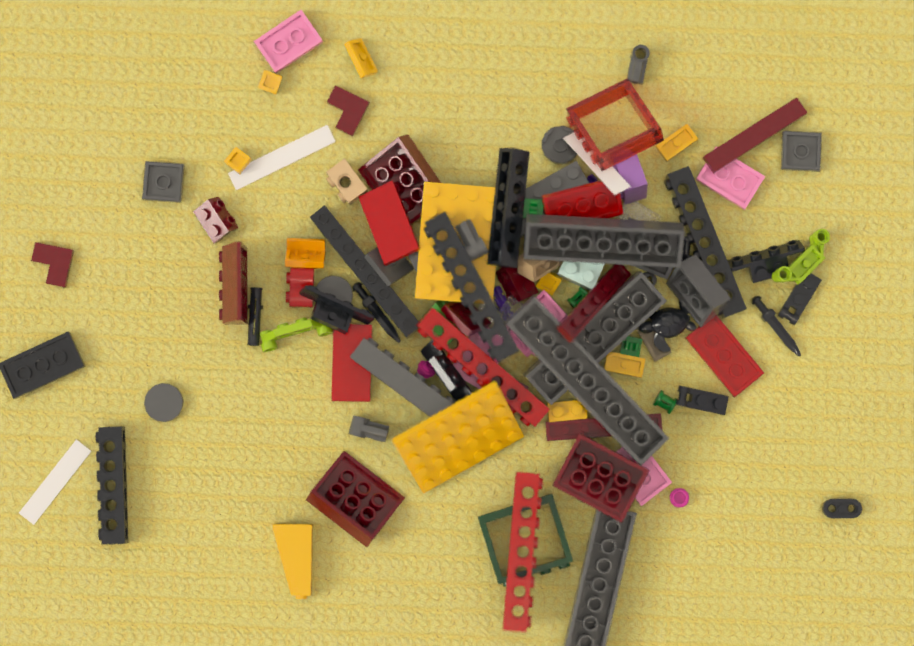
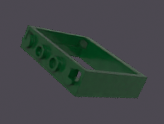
[478,494,573,587]

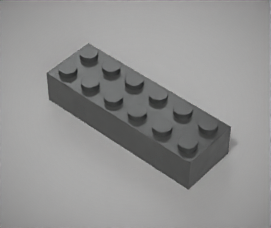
[350,337,456,417]

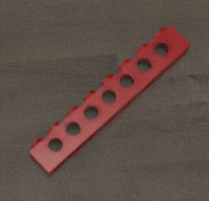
[416,308,550,427]
[502,472,543,632]

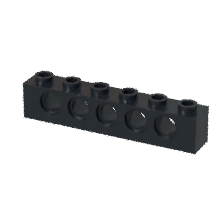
[487,148,530,268]
[96,426,129,545]

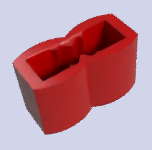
[286,268,314,308]

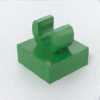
[523,198,543,219]
[619,336,642,357]

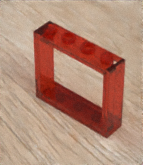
[566,78,664,171]

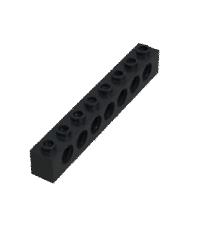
[664,166,747,319]
[310,205,419,338]
[423,212,519,362]

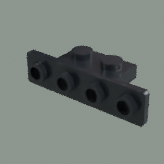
[727,240,805,283]
[299,285,375,334]
[421,340,473,402]

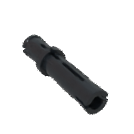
[247,287,263,346]

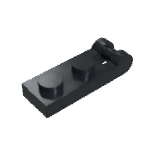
[777,273,822,325]
[675,386,729,415]

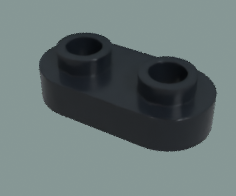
[822,499,862,518]

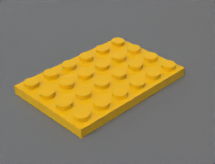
[415,182,496,304]
[392,381,524,494]

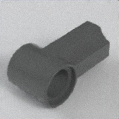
[626,45,650,84]
[455,219,489,261]
[348,415,389,442]

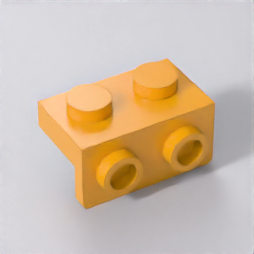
[285,238,326,269]

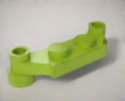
[771,229,830,284]
[260,318,333,352]

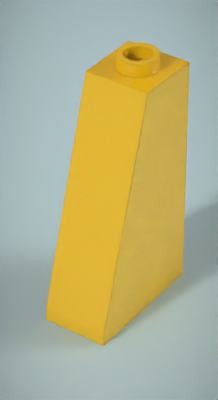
[273,524,313,599]

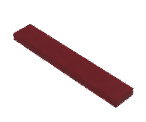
[703,97,808,174]
[556,264,632,343]
[545,413,663,441]

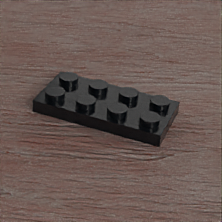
[0,331,86,399]

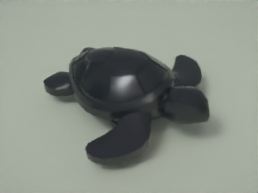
[638,307,696,353]

